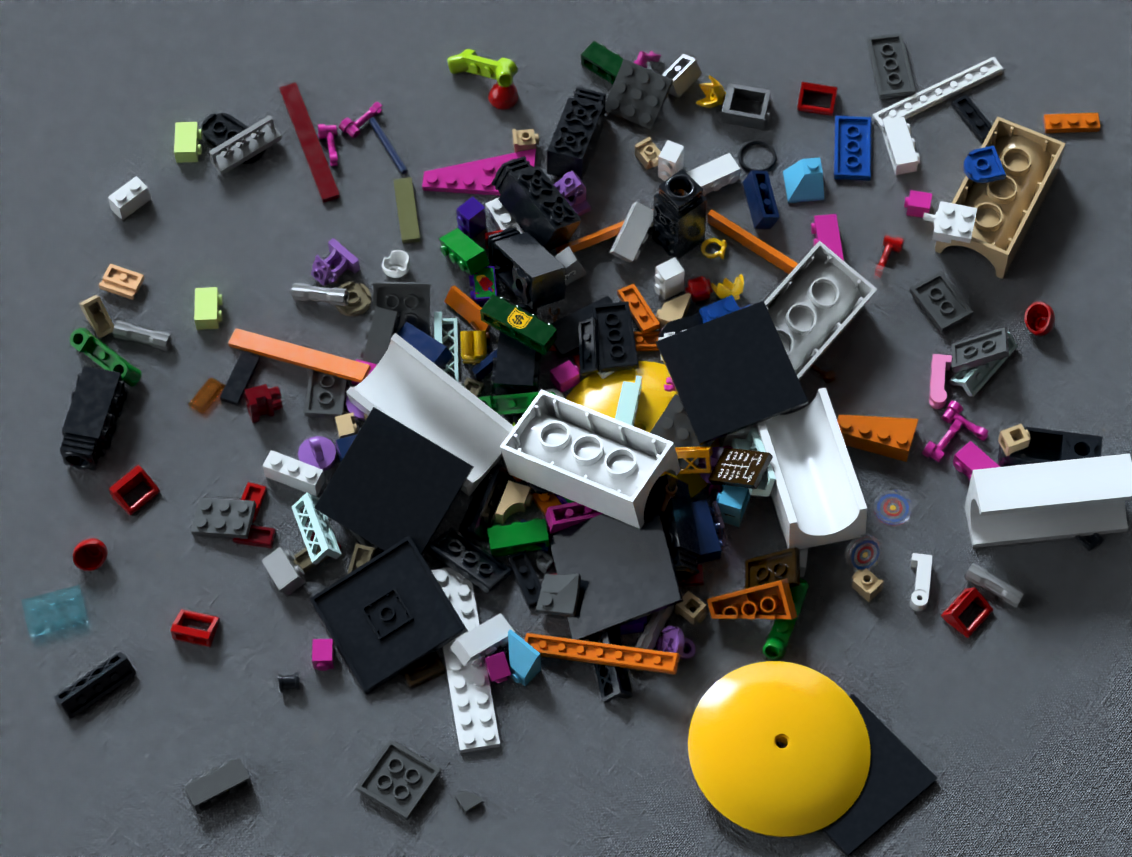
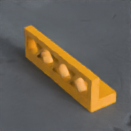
[662,446,713,474]

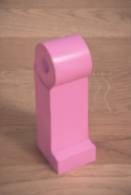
[929,354,952,409]

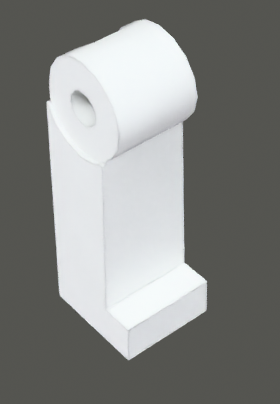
[910,553,932,611]

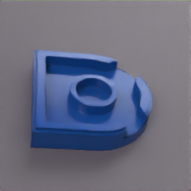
[963,145,1006,183]

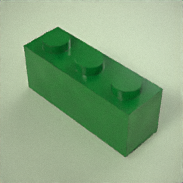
[439,228,490,275]
[487,518,550,557]

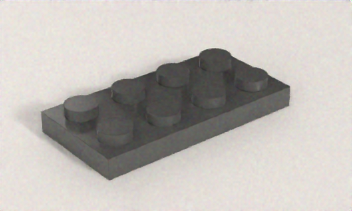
[866,33,915,99]

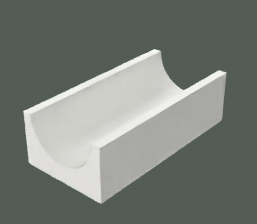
[764,240,877,380]
[346,333,514,496]
[755,388,867,549]
[500,390,680,529]
[964,454,1132,548]

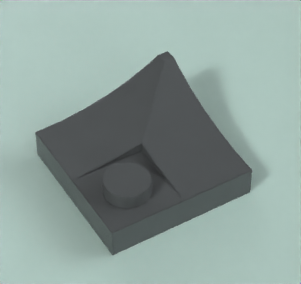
[536,573,581,617]

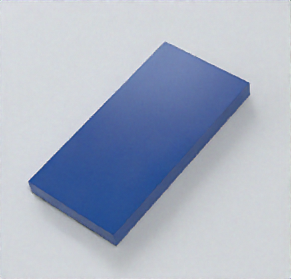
[834,116,871,181]

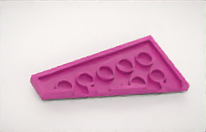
[422,148,536,196]

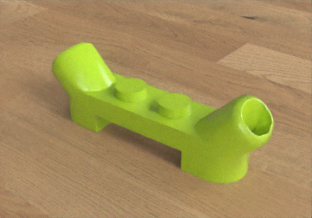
[447,49,518,87]

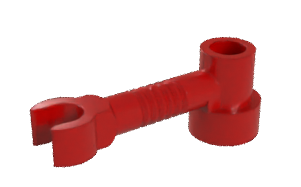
[874,235,904,279]

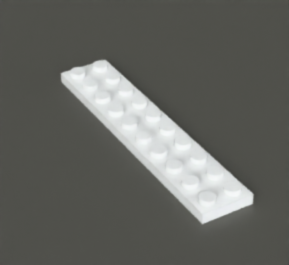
[431,567,500,753]

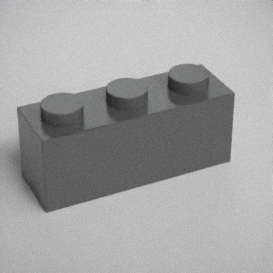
[361,307,401,364]
[184,758,252,814]

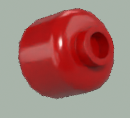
[684,276,713,303]

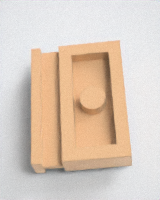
[99,264,145,300]

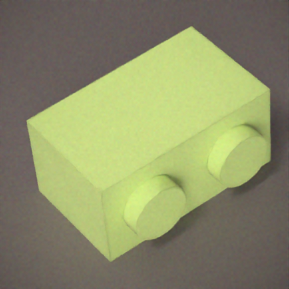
[174,122,202,163]
[194,287,223,330]

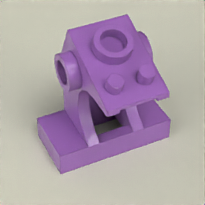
[553,171,591,216]
[311,238,360,286]

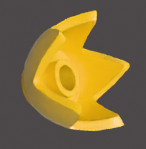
[695,75,726,108]
[711,274,744,300]

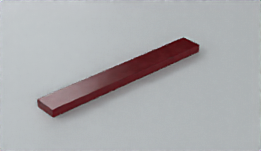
[279,82,340,203]

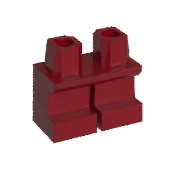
[244,384,283,423]

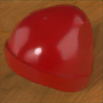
[488,82,518,110]
[1024,302,1055,336]
[73,538,108,571]

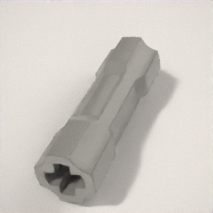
[291,283,349,306]
[113,321,172,351]
[965,563,1026,608]
[635,605,674,650]

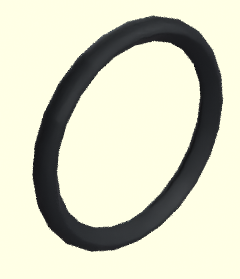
[738,141,777,172]

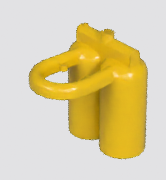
[460,331,487,365]

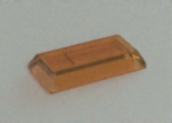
[188,376,225,414]

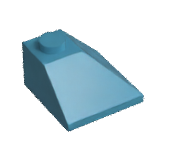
[783,157,824,203]
[508,629,541,686]

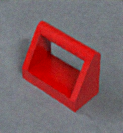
[797,82,838,116]
[109,464,161,516]
[941,587,994,638]
[170,609,220,647]

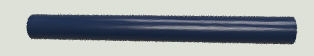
[368,117,408,174]

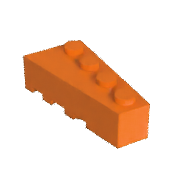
[837,415,918,462]
[707,578,797,620]

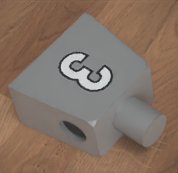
[555,246,587,285]

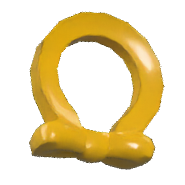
[701,238,727,259]

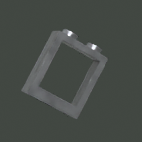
[721,83,773,130]

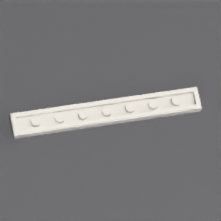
[872,57,1004,130]

